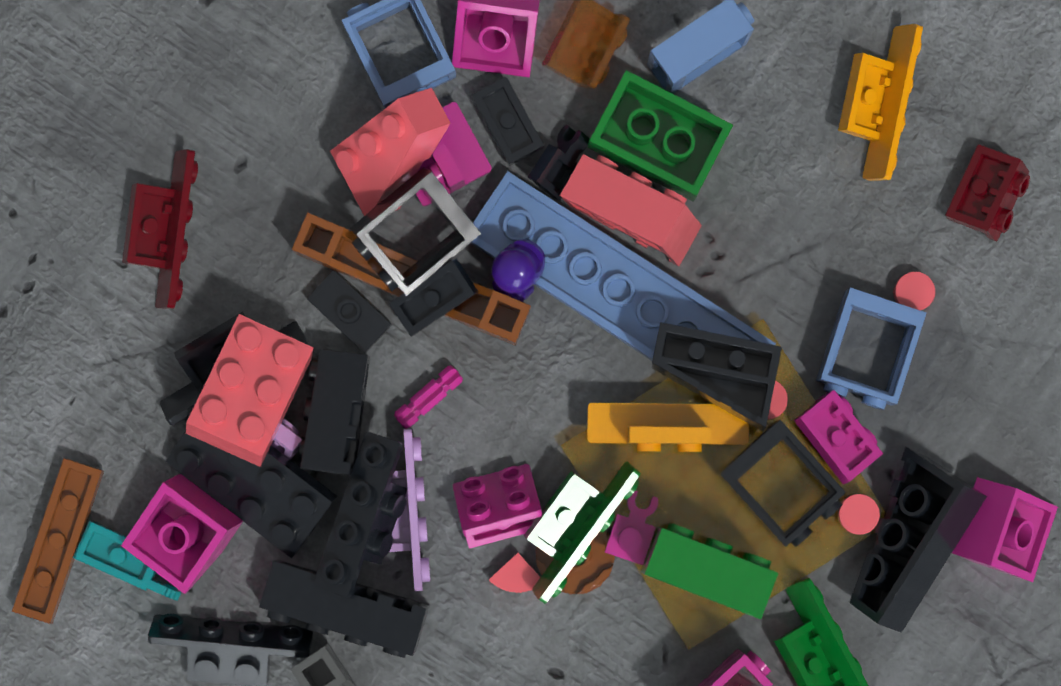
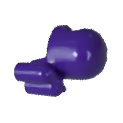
[492,239,545,302]

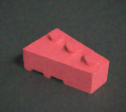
[330,88,451,216]
[560,154,702,266]

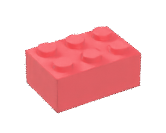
[186,314,314,467]

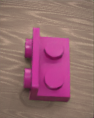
[794,390,883,485]

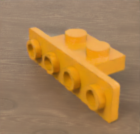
[838,24,923,181]
[587,403,749,452]

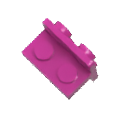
[416,102,492,207]
[453,464,543,549]

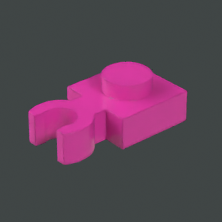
[604,490,658,565]

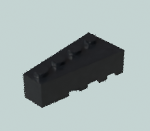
[849,447,987,633]

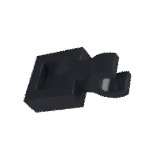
[528,125,590,201]

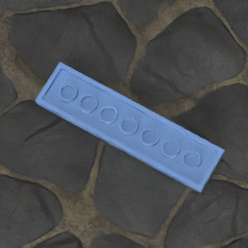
[471,171,776,361]

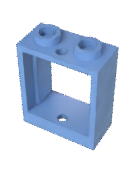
[342,0,456,109]
[647,0,754,94]
[816,287,927,410]

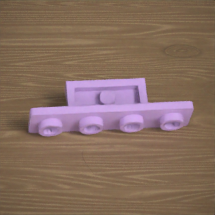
[389,429,430,591]

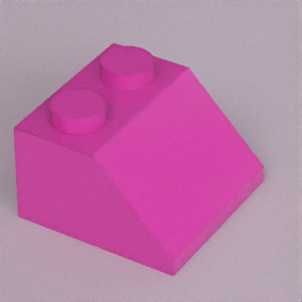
[452,0,540,78]
[121,474,243,594]
[952,477,1058,582]

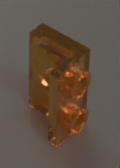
[541,0,630,89]

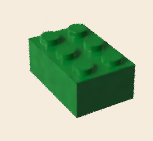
[588,70,733,202]
[640,523,779,619]

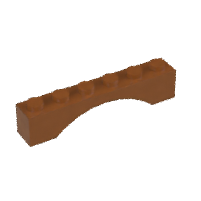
[292,212,531,346]

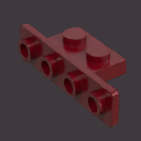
[122,149,198,309]

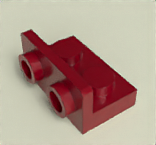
[945,144,1030,242]

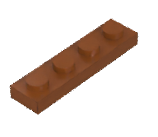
[12,458,104,624]

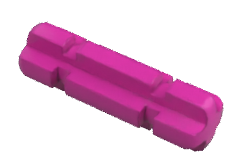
[394,365,463,429]

